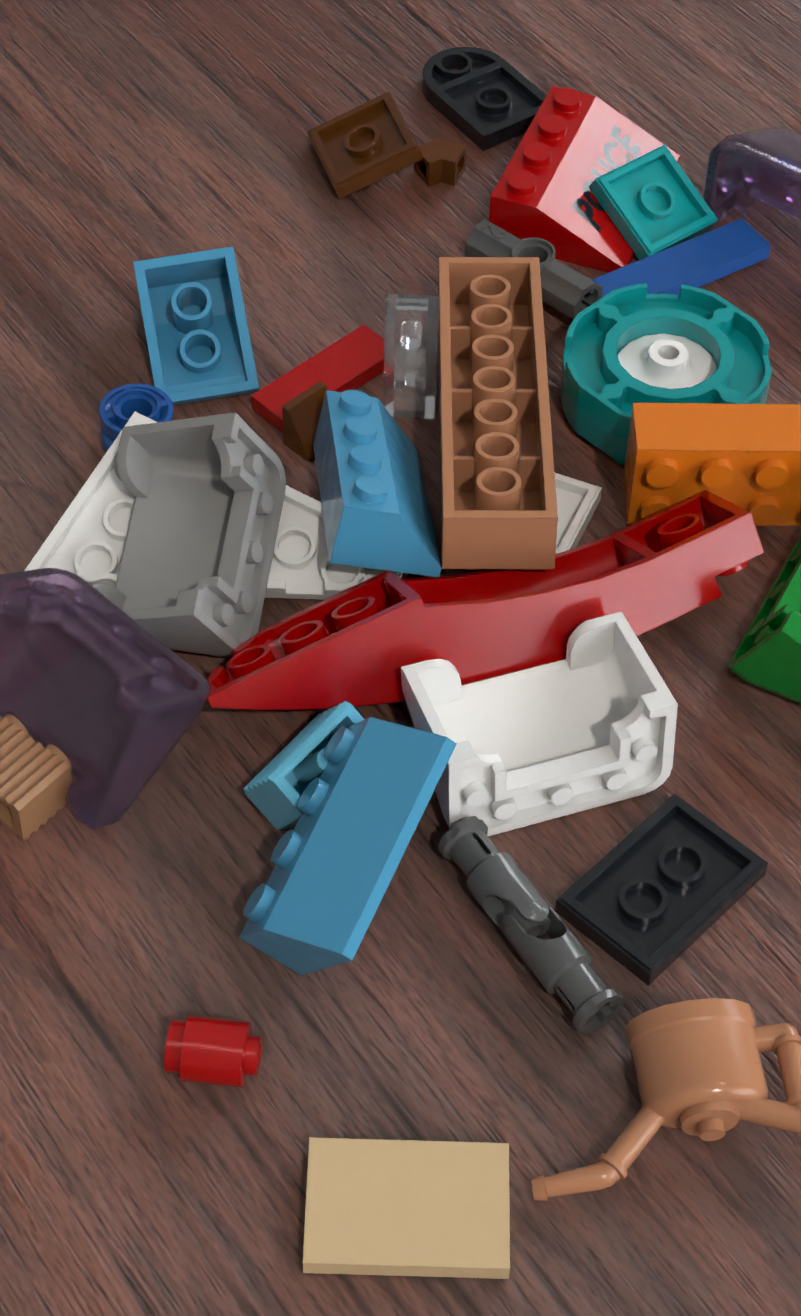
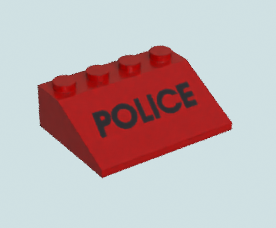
[489,85,680,273]

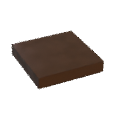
[307,91,424,200]

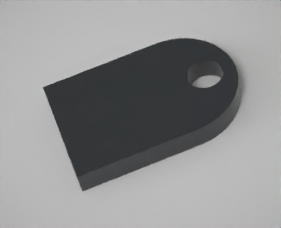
[422,47,546,151]

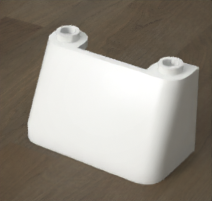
[401,611,678,836]

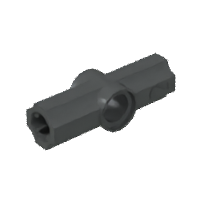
[465,219,603,319]

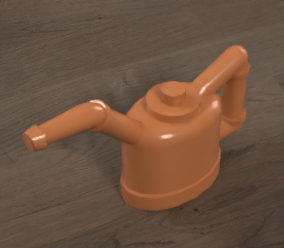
[531,998,801,1201]

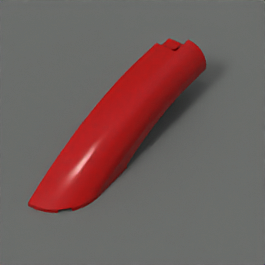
[205,490,764,710]

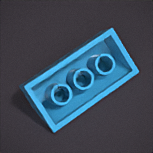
[313,390,442,577]
[239,717,457,975]

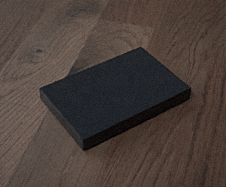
[555,794,768,986]

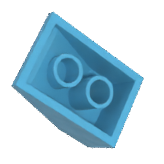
[133,246,259,406]

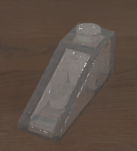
[383,294,439,419]

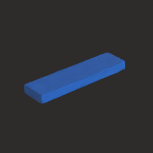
[592,218,771,297]

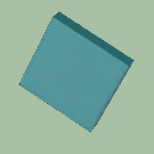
[589,144,718,260]

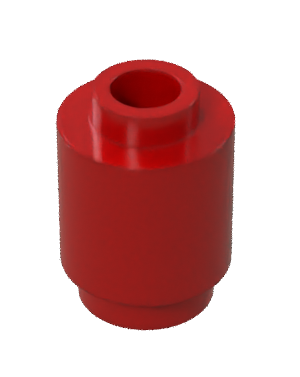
[164,1015,262,1088]

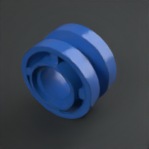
[99,383,174,452]

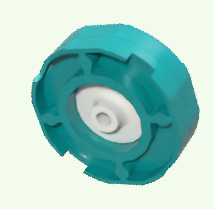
[560,283,772,466]

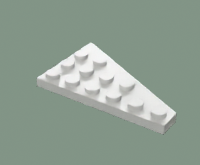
[22,412,408,600]

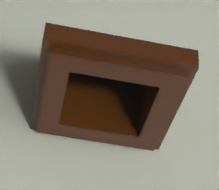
[282,381,328,462]

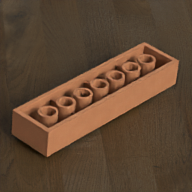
[438,257,558,570]

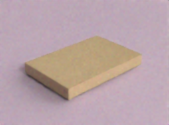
[303,1137,510,1279]

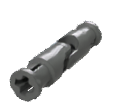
[438,816,625,1035]

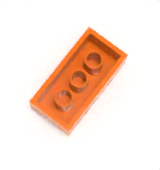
[623,403,801,526]

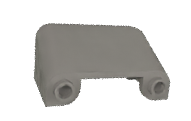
[77,412,286,657]

